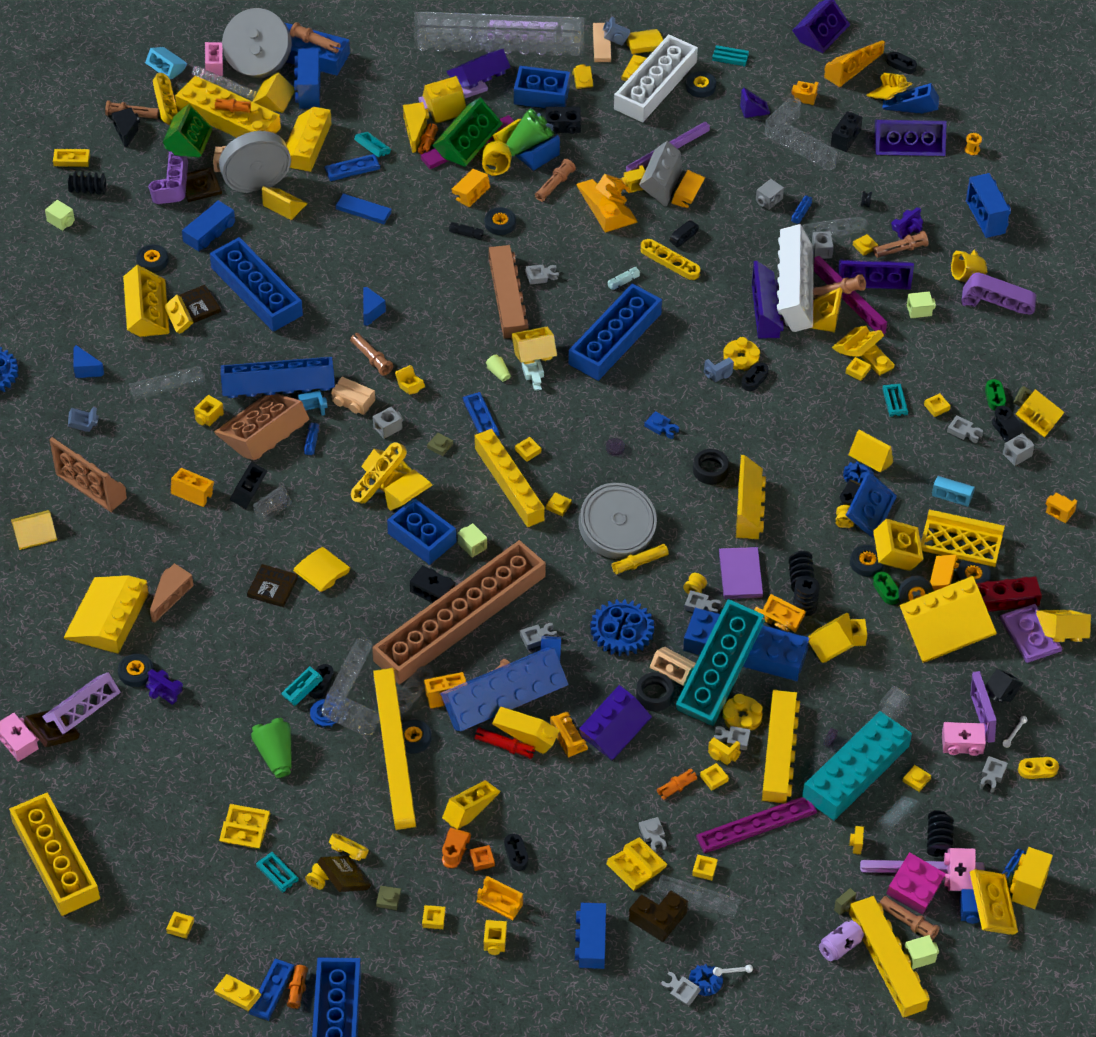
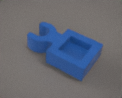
[644,411,679,439]

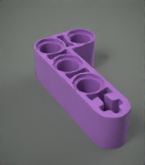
[149,152,188,204]
[961,273,1036,315]

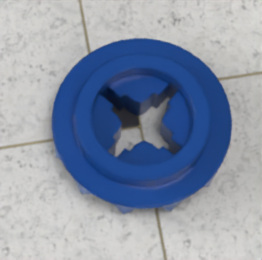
[843,460,874,483]
[310,699,342,728]
[689,963,723,996]

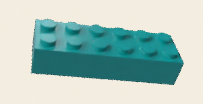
[676,599,765,726]
[802,711,912,821]

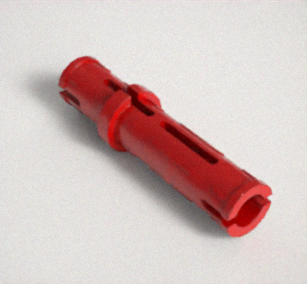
[475,727,535,759]

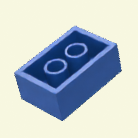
[294,48,320,109]
[514,66,570,108]
[966,173,1011,238]
[387,498,456,565]

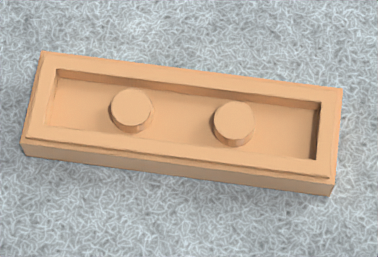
[593,23,611,62]

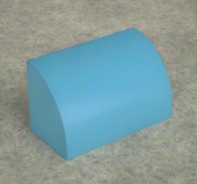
[145,47,187,79]
[932,476,975,507]

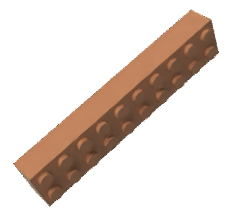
[372,540,546,685]

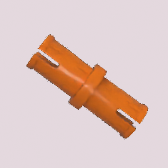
[215,99,251,113]
[418,123,438,154]
[657,769,697,800]
[287,965,308,1009]

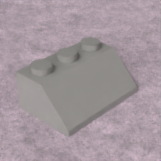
[639,141,683,206]

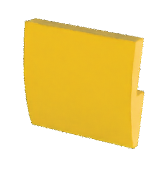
[626,29,663,54]
[832,326,884,356]
[293,547,350,592]
[219,804,271,849]
[606,837,667,891]

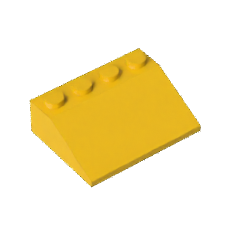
[63,575,149,654]
[900,576,997,663]

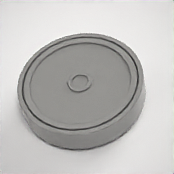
[222,8,292,78]
[219,131,291,193]
[578,483,657,559]

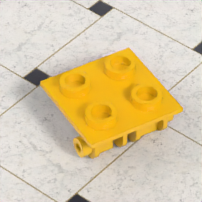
[866,73,912,100]
[1015,389,1064,438]

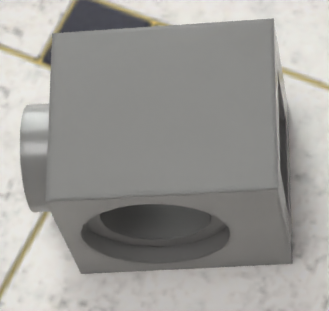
[756,179,784,210]
[812,231,833,259]
[373,407,403,439]
[1003,433,1034,466]

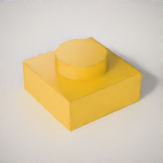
[853,234,878,256]
[845,357,871,381]
[924,393,951,417]
[515,437,541,462]
[546,492,572,517]
[700,763,729,791]
[903,765,931,792]
[849,826,864,854]
[692,854,718,881]
[422,905,445,929]
[166,911,194,939]

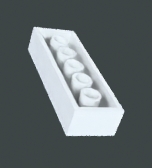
[614,34,698,122]
[777,224,814,332]

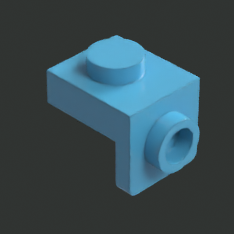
[298,390,328,416]

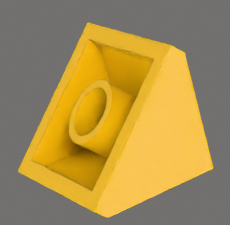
[252,72,296,113]
[262,186,308,220]
[812,288,842,332]
[848,430,893,472]
[384,469,432,511]
[11,510,57,550]
[808,613,854,663]

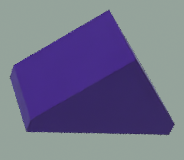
[740,88,770,118]

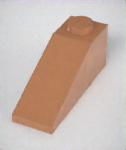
[150,563,194,623]

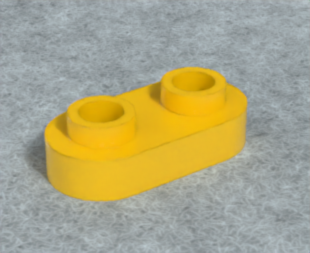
[1018,757,1059,779]
[329,834,369,861]

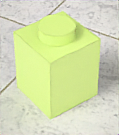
[45,200,75,231]
[907,291,936,318]
[458,523,487,558]
[904,935,939,969]

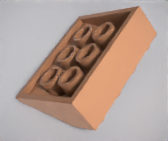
[214,393,309,460]
[49,437,127,512]

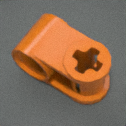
[442,827,471,868]

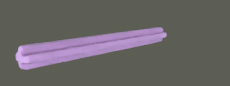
[860,860,985,874]

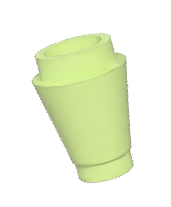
[486,354,511,382]

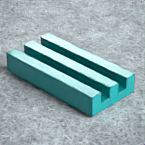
[712,45,749,66]
[354,132,391,157]
[882,384,908,417]
[281,667,323,707]
[256,852,299,893]

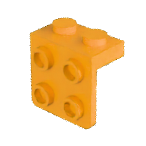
[754,594,806,633]

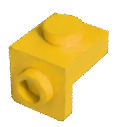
[572,64,593,89]
[395,365,425,395]
[708,737,741,765]

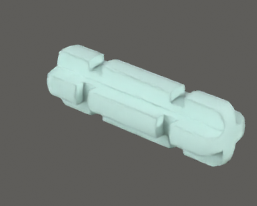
[608,267,640,290]

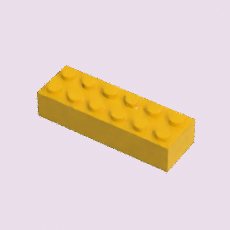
[175,75,281,138]
[9,792,100,916]

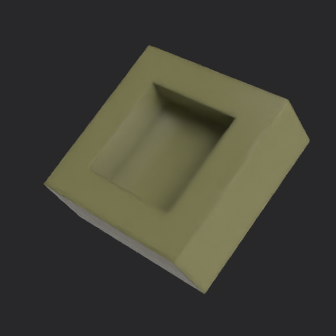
[1013,386,1033,407]
[427,433,453,456]
[376,886,401,910]
[834,888,856,915]

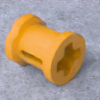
[965,133,982,155]

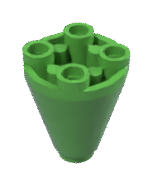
[507,108,554,156]
[251,718,291,778]

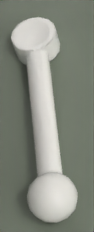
[1003,716,1028,748]
[713,965,753,976]

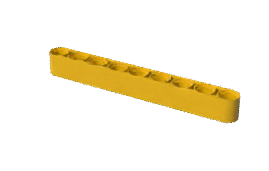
[373,668,416,830]

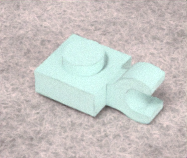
[522,359,544,391]

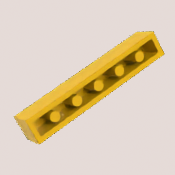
[475,428,544,528]
[762,690,800,803]
[849,896,929,1018]

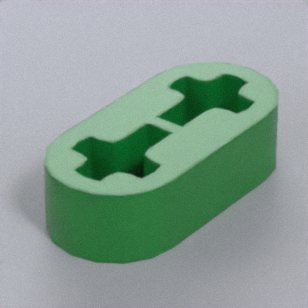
[985,379,1006,411]
[873,572,900,605]

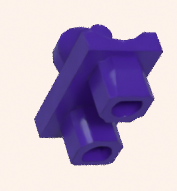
[891,207,923,239]
[145,669,183,705]

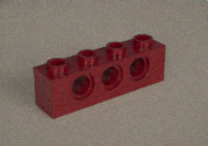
[976,576,1042,612]

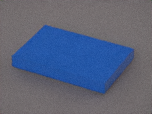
[846,472,897,538]

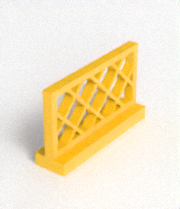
[921,509,1005,567]

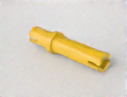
[612,544,669,575]

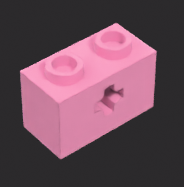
[205,42,223,80]
[0,713,39,762]
[942,722,986,756]
[944,848,975,891]

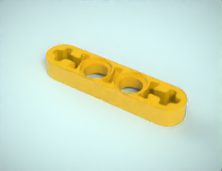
[153,72,178,125]
[640,239,700,280]
[351,442,407,504]

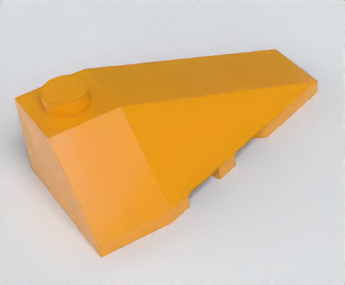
[824,40,885,87]
[577,179,637,233]

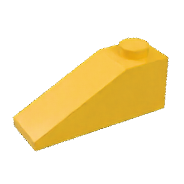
[403,102,429,153]
[492,707,560,754]
[442,780,501,829]

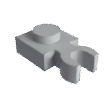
[525,265,559,284]
[947,415,983,443]
[684,590,721,613]
[520,623,557,650]
[714,726,750,750]
[980,756,1008,793]
[638,817,666,853]
[661,972,701,1007]

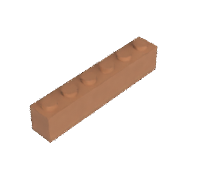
[489,245,528,339]

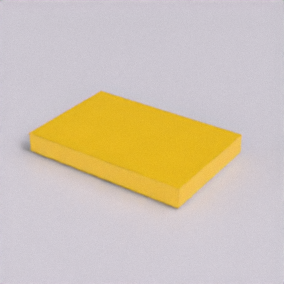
[970,869,1018,935]

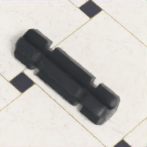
[449,222,484,239]

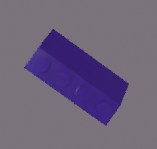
[874,120,947,156]
[838,260,914,289]
[752,261,784,339]

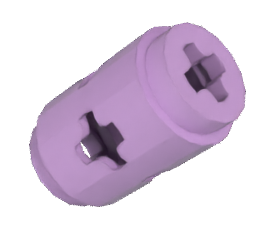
[819,920,864,961]

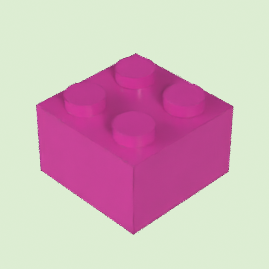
[886,852,946,915]

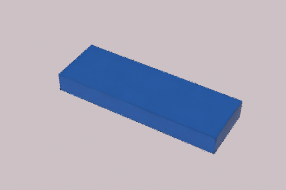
[325,154,380,181]
[336,194,391,224]
[463,392,500,436]
[249,958,295,1021]

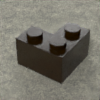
[629,891,688,942]

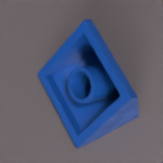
[516,135,560,171]

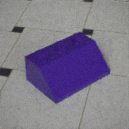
[792,0,850,53]
[446,49,511,89]
[579,685,652,761]

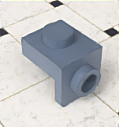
[603,17,630,46]
[704,357,734,382]
[68,407,99,432]

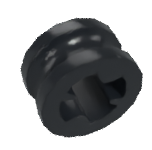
[861,191,872,208]

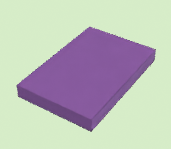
[719,547,763,599]
[1000,604,1062,663]
[970,671,997,743]

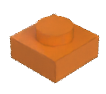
[469,845,495,871]

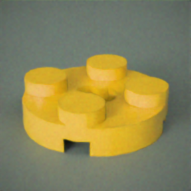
[723,337,760,371]
[723,694,763,731]

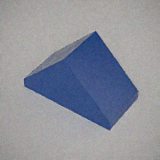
[363,287,386,325]
[73,345,104,378]

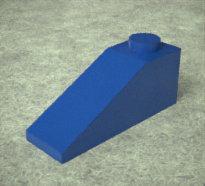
[882,83,939,114]

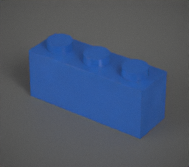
[182,200,235,251]
[575,903,606,969]

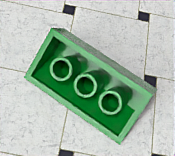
[433,97,503,167]
[162,103,213,157]

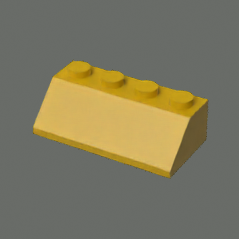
[286,107,331,172]
[123,265,169,337]
[736,455,766,539]

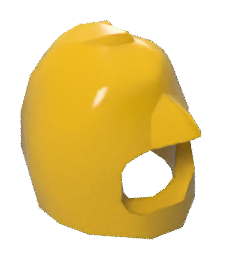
[482,140,512,176]
[951,250,987,283]

